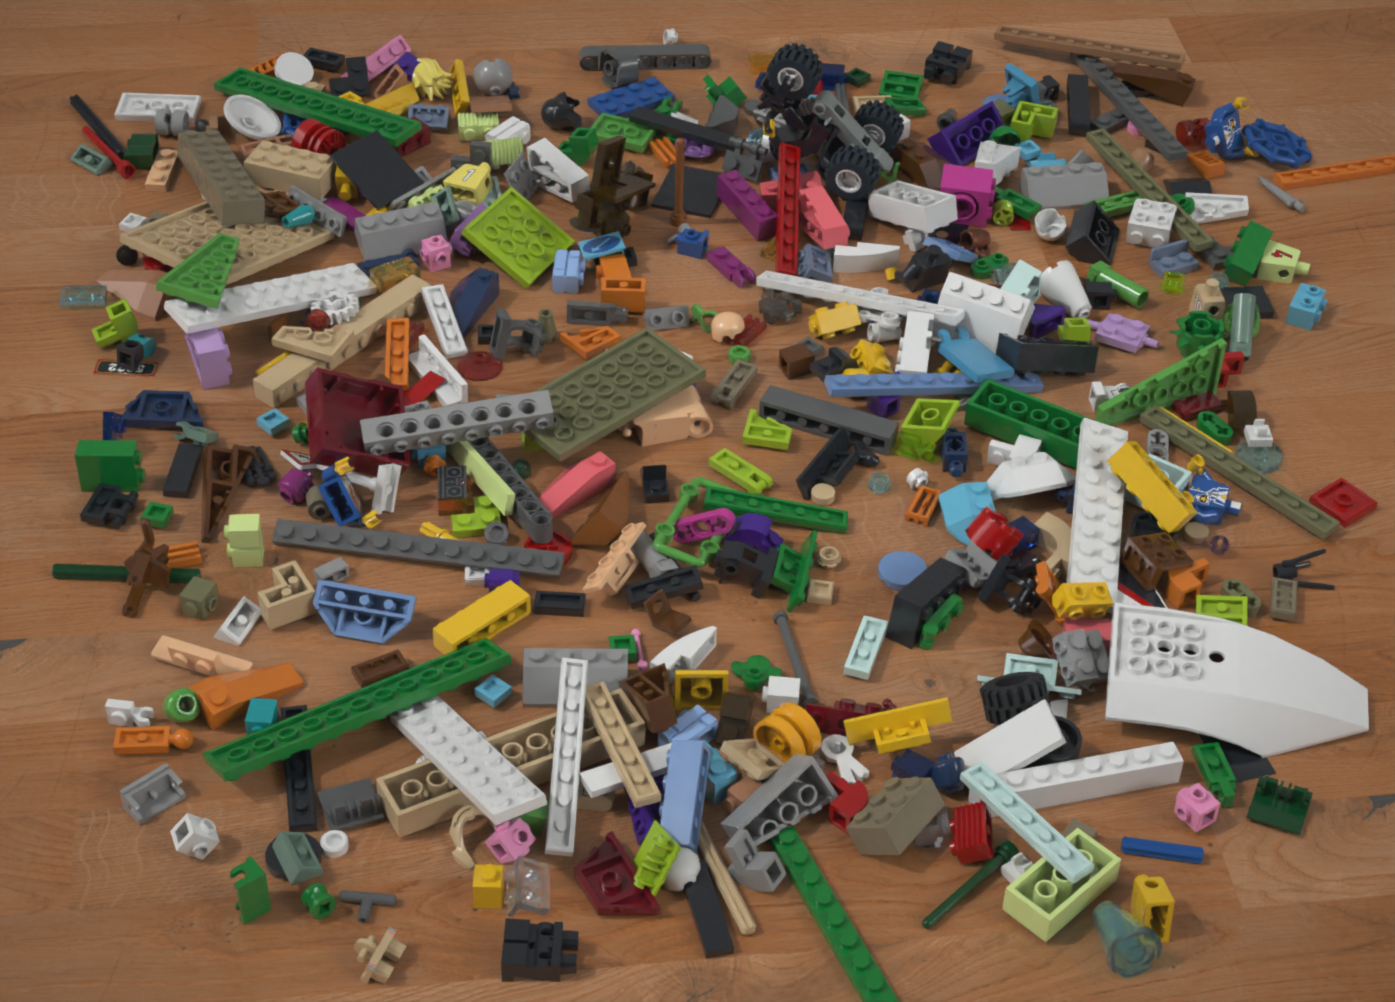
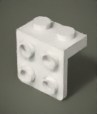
[1126,199,1177,248]

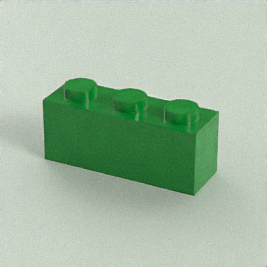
[1223,220,1273,286]

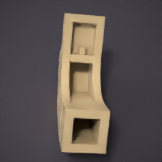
[1031,512,1071,581]

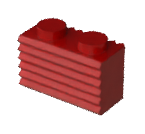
[949,801,994,865]

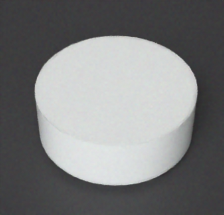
[320,830,349,858]

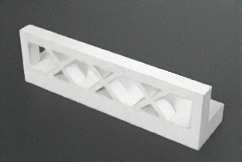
[409,334,468,407]

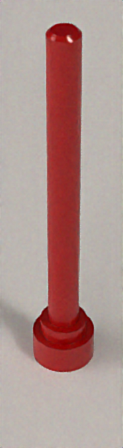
[82,126,136,179]

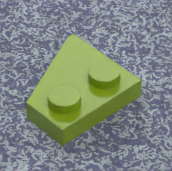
[742,409,792,450]
[1196,595,1248,626]

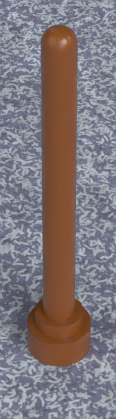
[670,138,687,227]

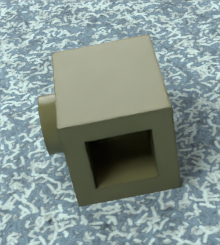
[179,576,219,620]

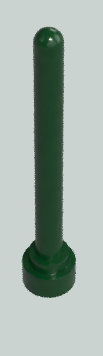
[922,840,1019,929]

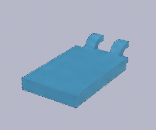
[935,326,1015,383]

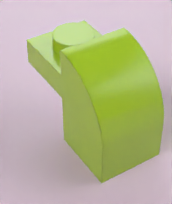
[91,298,138,348]
[1057,317,1091,342]

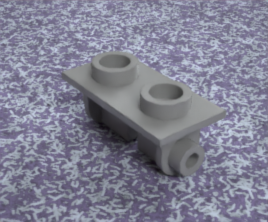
[643,305,689,330]

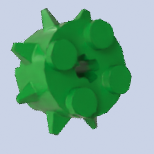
[1169,311,1230,358]

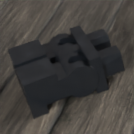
[924,41,973,85]
[501,918,579,982]

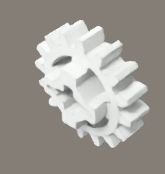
[311,290,360,325]

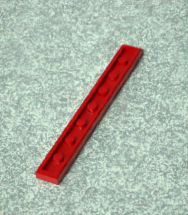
[775,142,801,277]

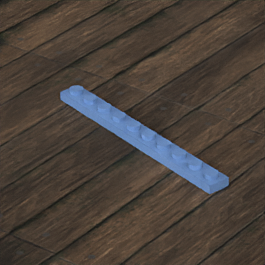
[824,371,1044,397]

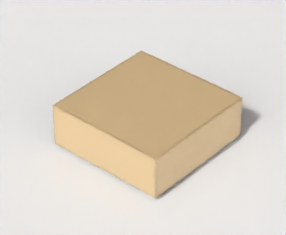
[807,579,834,605]

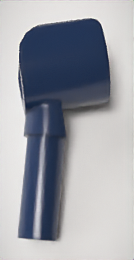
[507,82,520,100]

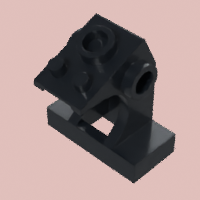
[715,540,779,599]
[977,553,1042,614]

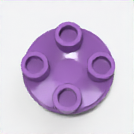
[675,138,715,158]

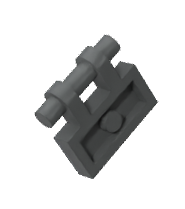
[721,136,768,182]

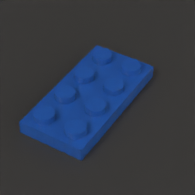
[588,77,675,118]

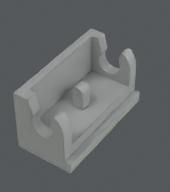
[119,763,186,825]

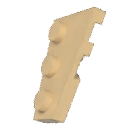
[272,326,354,363]

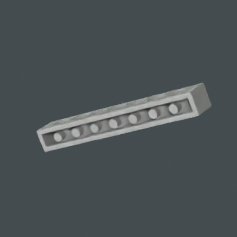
[360,390,554,456]

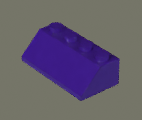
[927,101,1005,166]

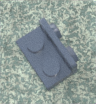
[408,104,451,132]
[1148,239,1199,279]
[798,243,833,283]

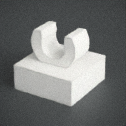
[902,228,929,252]
[1244,419,1273,447]
[1000,852,1033,883]

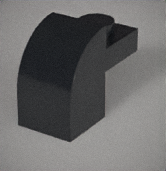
[810,347,859,382]

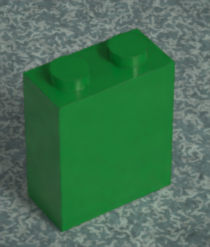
[74,440,146,492]

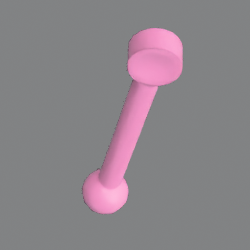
[631,629,648,671]

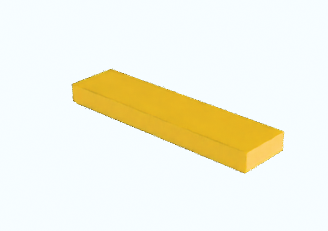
[449,59,470,117]

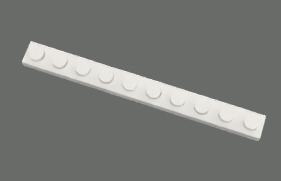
[756,270,965,326]

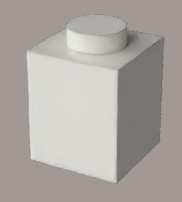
[762,676,800,713]

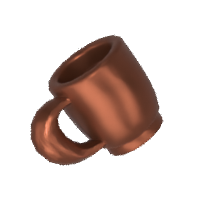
[959,228,991,259]

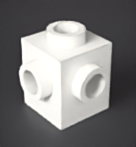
[170,813,220,860]

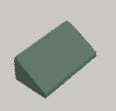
[69,143,115,176]
[432,186,460,234]
[272,831,324,885]

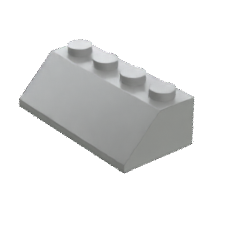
[1020,162,1109,211]
[354,202,448,261]
[523,648,628,708]

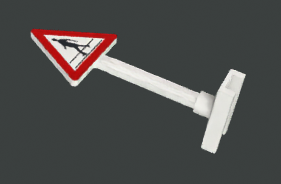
[280,449,401,514]

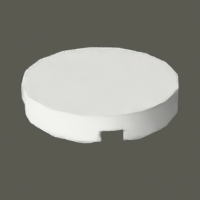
[274,52,314,86]

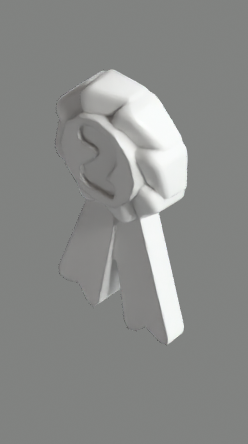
[821,734,869,786]

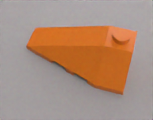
[187,663,304,730]

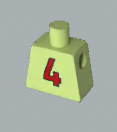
[1257,240,1310,283]

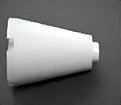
[1041,260,1092,318]

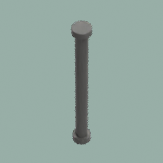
[773,611,818,708]

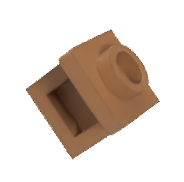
[206,114,232,134]

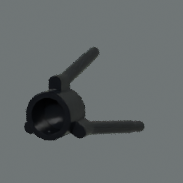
[1272,549,1335,590]

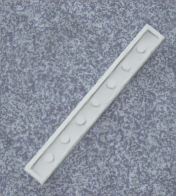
[545,657,588,857]

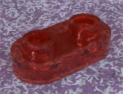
[304,309,331,332]

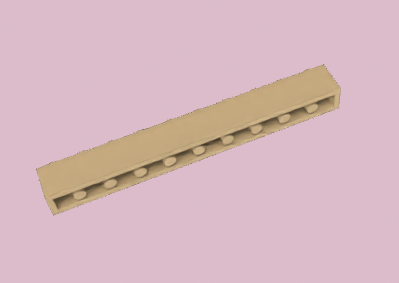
[253,274,431,408]

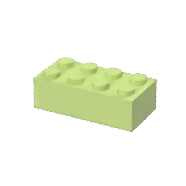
[1002,828,1121,942]

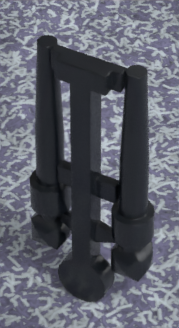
[244,446,277,488]

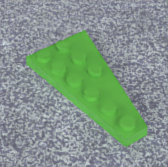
[156,233,240,309]
[1095,338,1227,426]

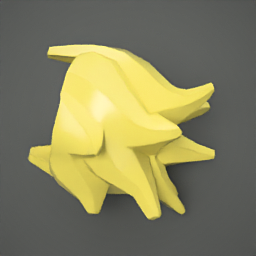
[412,58,454,101]

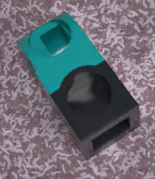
[116,333,157,371]

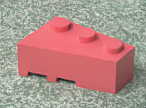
[759,171,822,214]
[799,186,850,250]

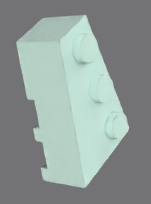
[1001,259,1042,304]

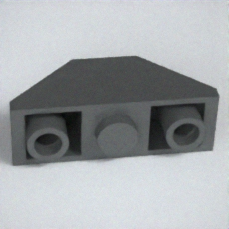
[705,95,739,135]

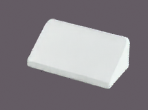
[213,596,261,646]

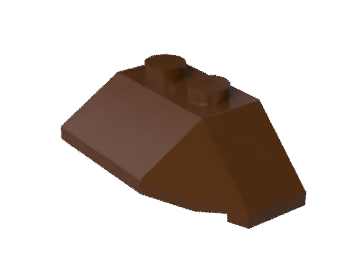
[888,139,950,191]

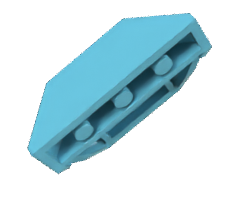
[939,482,995,546]

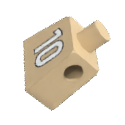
[1189,278,1225,321]

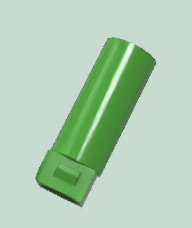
[1086,260,1149,309]

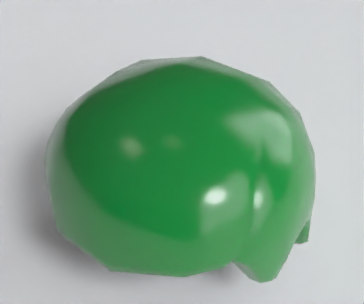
[989,125,1021,146]

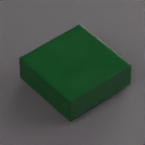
[844,67,871,88]

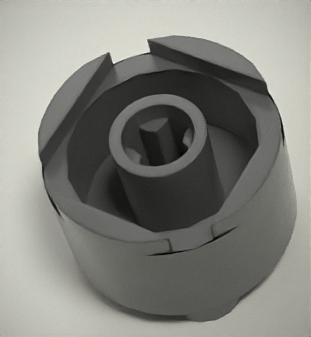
[598,45,640,88]

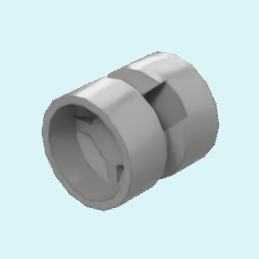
[155,109,189,137]

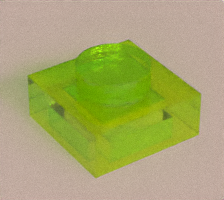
[1161,271,1186,294]

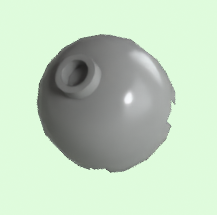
[473,59,513,96]

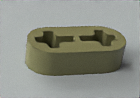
[1220,578,1261,618]

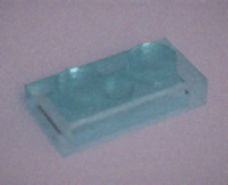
[59,285,108,307]

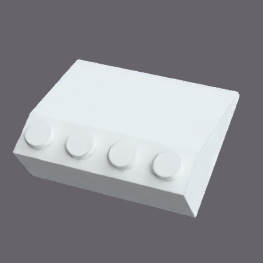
[932,272,1035,354]

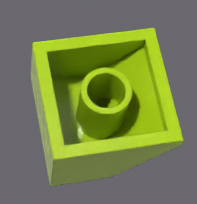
[901,398,960,450]

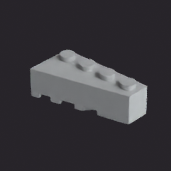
[720,754,839,846]

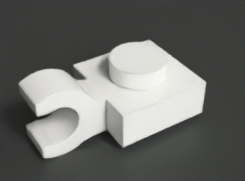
[105,699,154,727]

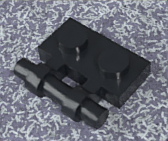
[80,483,139,530]

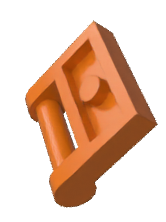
[1035,560,1065,626]

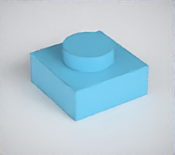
[1014,139,1042,161]
[256,408,290,436]
[475,674,512,708]

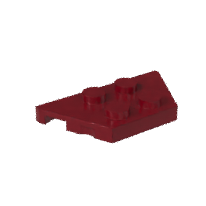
[573,831,661,916]

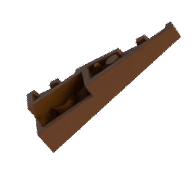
[201,444,256,543]

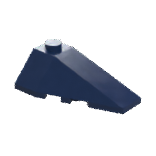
[449,268,500,339]

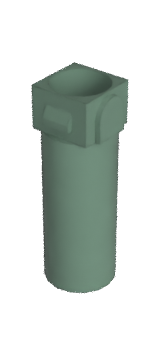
[1228,293,1256,361]

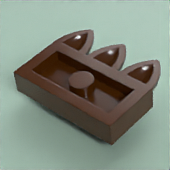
[262,191,300,217]

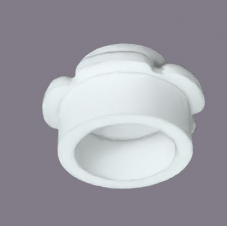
[663,28,678,45]
[906,468,928,490]

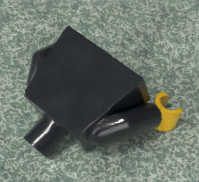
[885,244,953,293]

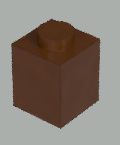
[778,343,815,380]

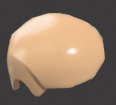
[711,312,745,342]

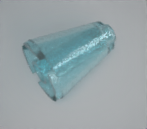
[1092,901,1162,978]

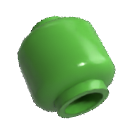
[163,688,201,723]

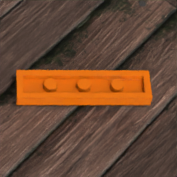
[385,318,410,391]

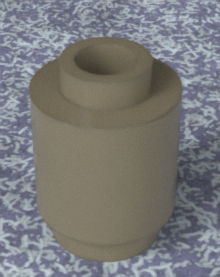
[306,485,331,520]

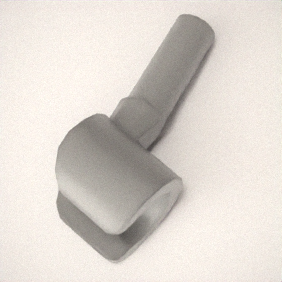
[665,223,691,245]

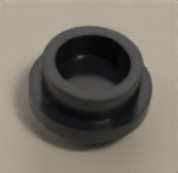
[116,245,138,266]

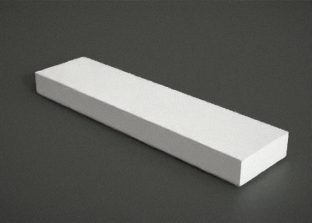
[421,284,468,359]
[579,743,671,798]

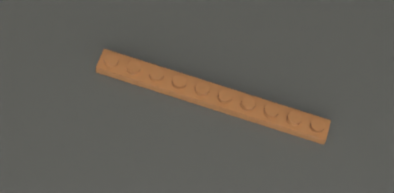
[994,25,1185,70]

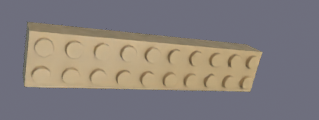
[376,688,645,838]

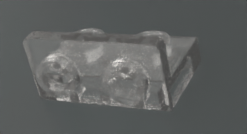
[504,856,550,917]

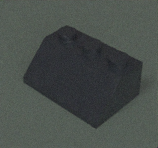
[1065,200,1119,266]

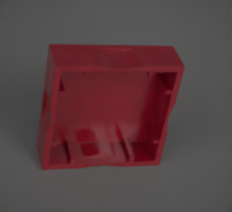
[305,367,410,476]

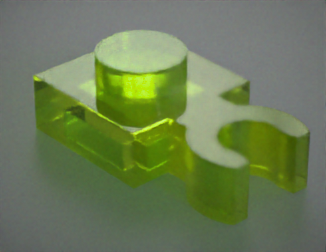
[895,431,937,462]

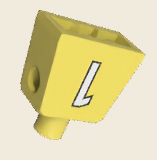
[443,162,493,205]

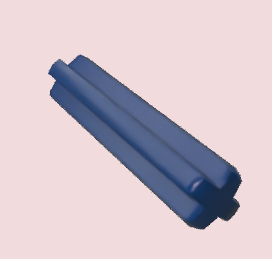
[1121,836,1204,864]

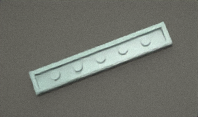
[960,761,1094,884]

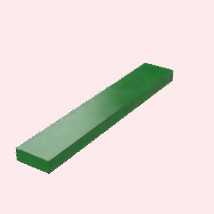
[703,486,848,534]

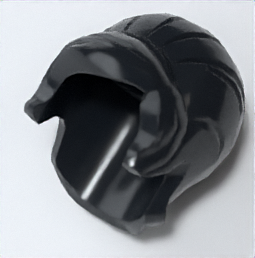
[541,91,582,130]

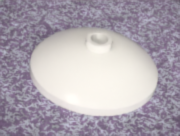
[223,95,281,140]

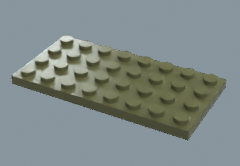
[505,327,706,462]

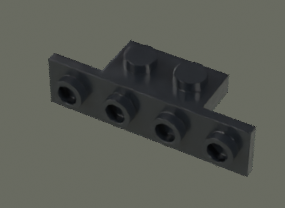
[796,427,860,500]

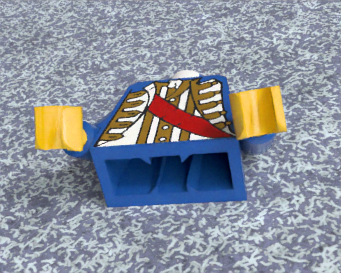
[318,457,382,529]

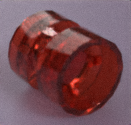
[1176,117,1210,147]

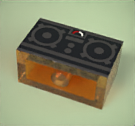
[438,465,472,516]

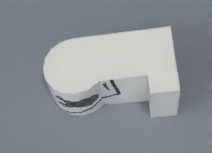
[1089,381,1130,412]

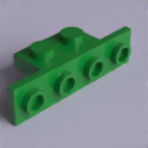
[770,530,818,613]

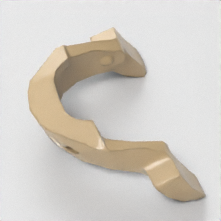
[449,805,496,870]

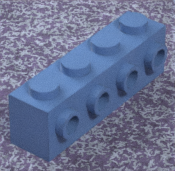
[659,740,711,854]

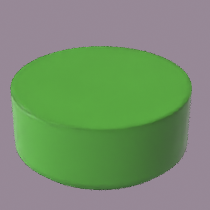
[728,345,751,364]

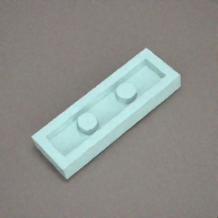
[843,615,888,680]

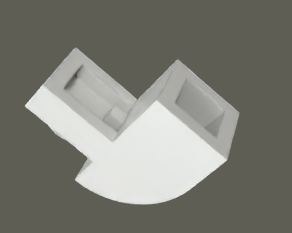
[987,434,1042,466]

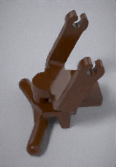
[122,518,171,618]

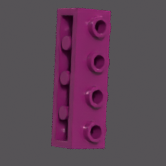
[717,170,777,242]

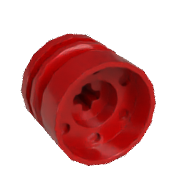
[291,118,346,156]

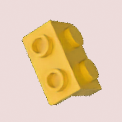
[850,339,894,374]

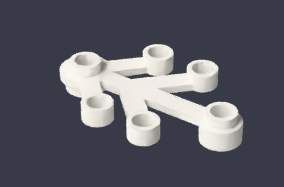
[857,287,907,330]

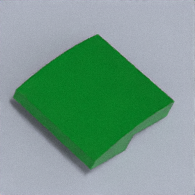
[879,70,923,98]

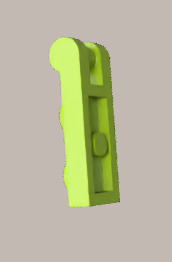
[709,448,773,494]

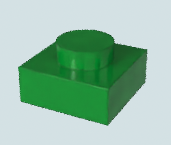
[140,502,174,529]
[609,635,637,660]

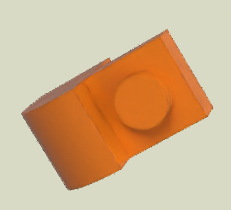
[1164,558,1210,609]

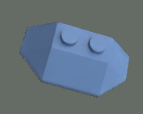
[313,579,417,644]

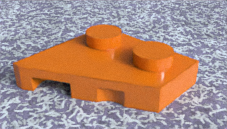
[560,326,621,360]

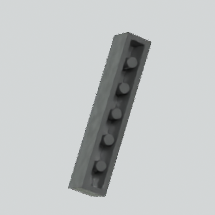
[759,385,899,456]

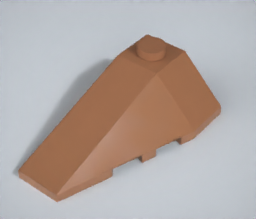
[96,269,180,321]

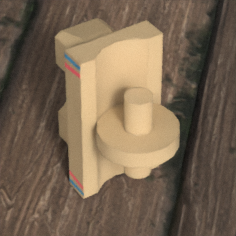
[354,927,406,984]

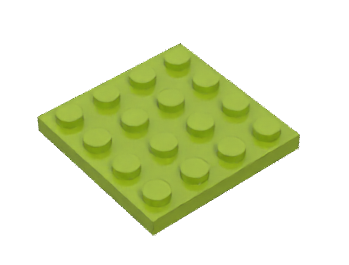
[461,187,575,289]

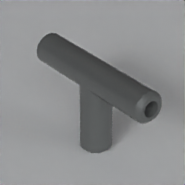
[339,890,397,923]

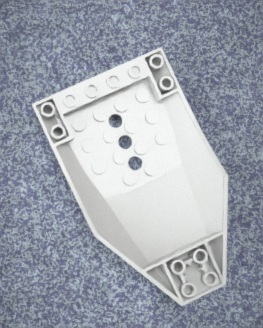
[1105,602,1369,758]

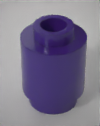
[484,568,520,593]

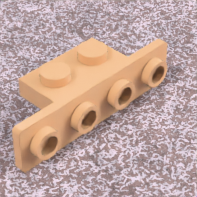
[582,522,646,596]
[151,635,253,676]

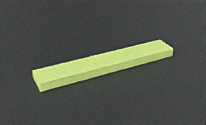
[445,440,516,516]

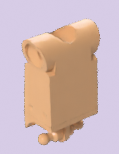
[618,385,713,447]

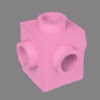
[420,235,452,272]
[1174,783,1221,832]
[485,818,536,864]

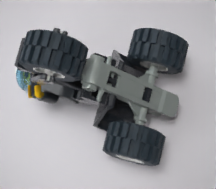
[745,43,904,201]

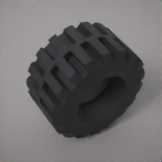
[980,672,1051,725]

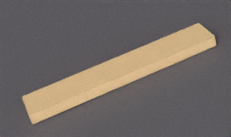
[585,681,661,808]

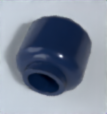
[930,752,966,794]

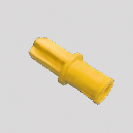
[419,522,459,540]

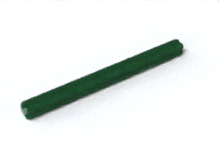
[52,563,201,583]

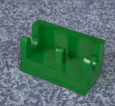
[230,856,271,925]

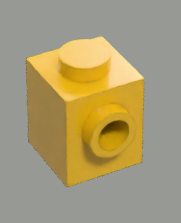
[473,864,504,909]

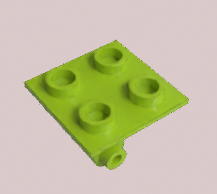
[632,820,681,896]

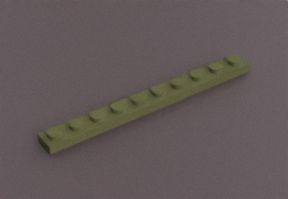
[1086,128,1214,252]
[1139,405,1340,540]

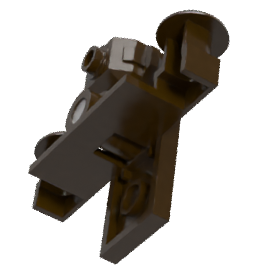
[569,135,656,238]

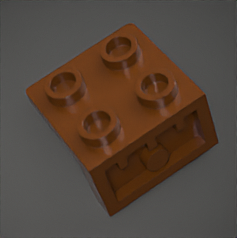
[1119,532,1194,591]

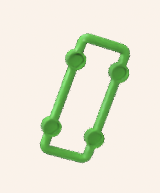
[653,477,741,568]

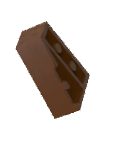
[618,663,678,733]

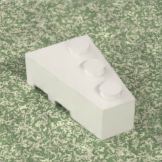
[527,138,590,203]

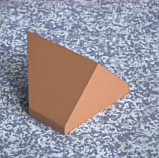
[373,64,408,98]

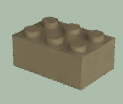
[846,777,945,855]

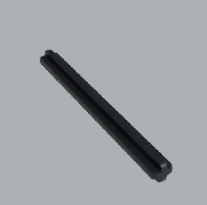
[69,94,126,159]

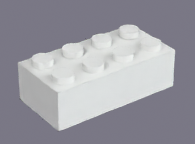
[868,180,958,233]

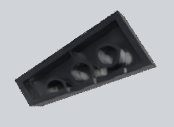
[996,333,1099,376]
[885,557,967,650]

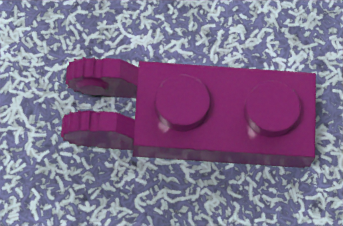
[706,246,756,287]

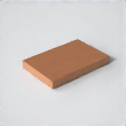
[469,95,512,113]

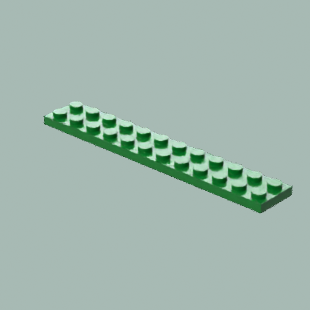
[213,67,422,147]
[203,638,512,782]

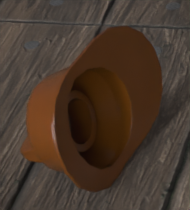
[1018,620,1056,659]

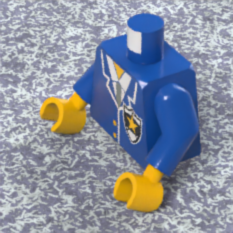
[1205,97,1259,160]
[1182,454,1241,525]

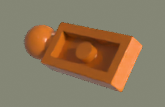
[113,726,194,755]

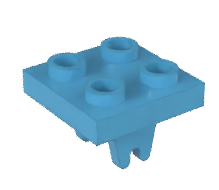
[1003,63,1040,109]

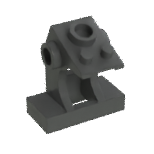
[489,309,546,359]

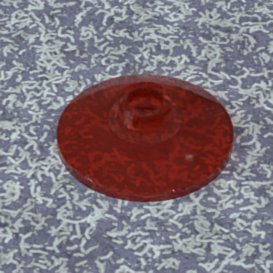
[457,351,502,381]

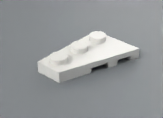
[1185,192,1249,224]

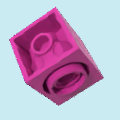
[940,164,996,227]

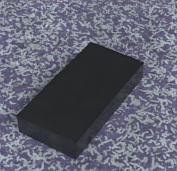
[533,590,586,617]

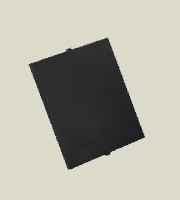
[330,130,425,211]
[651,164,724,219]

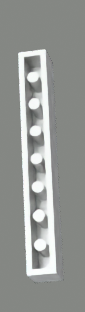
[968,742,1184,817]

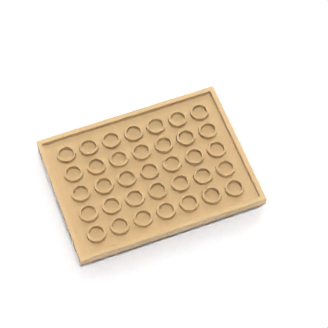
[120,201,334,285]

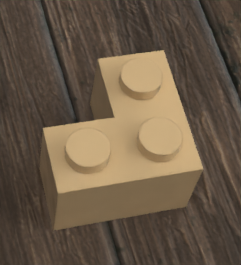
[258,560,318,630]

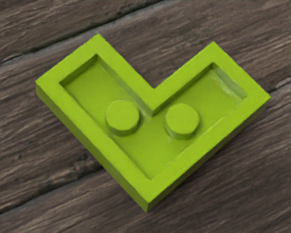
[451,496,501,538]

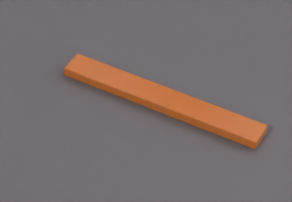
[1273,155,1395,190]

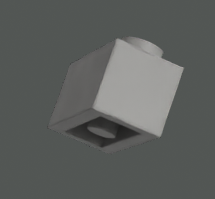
[313,557,349,583]

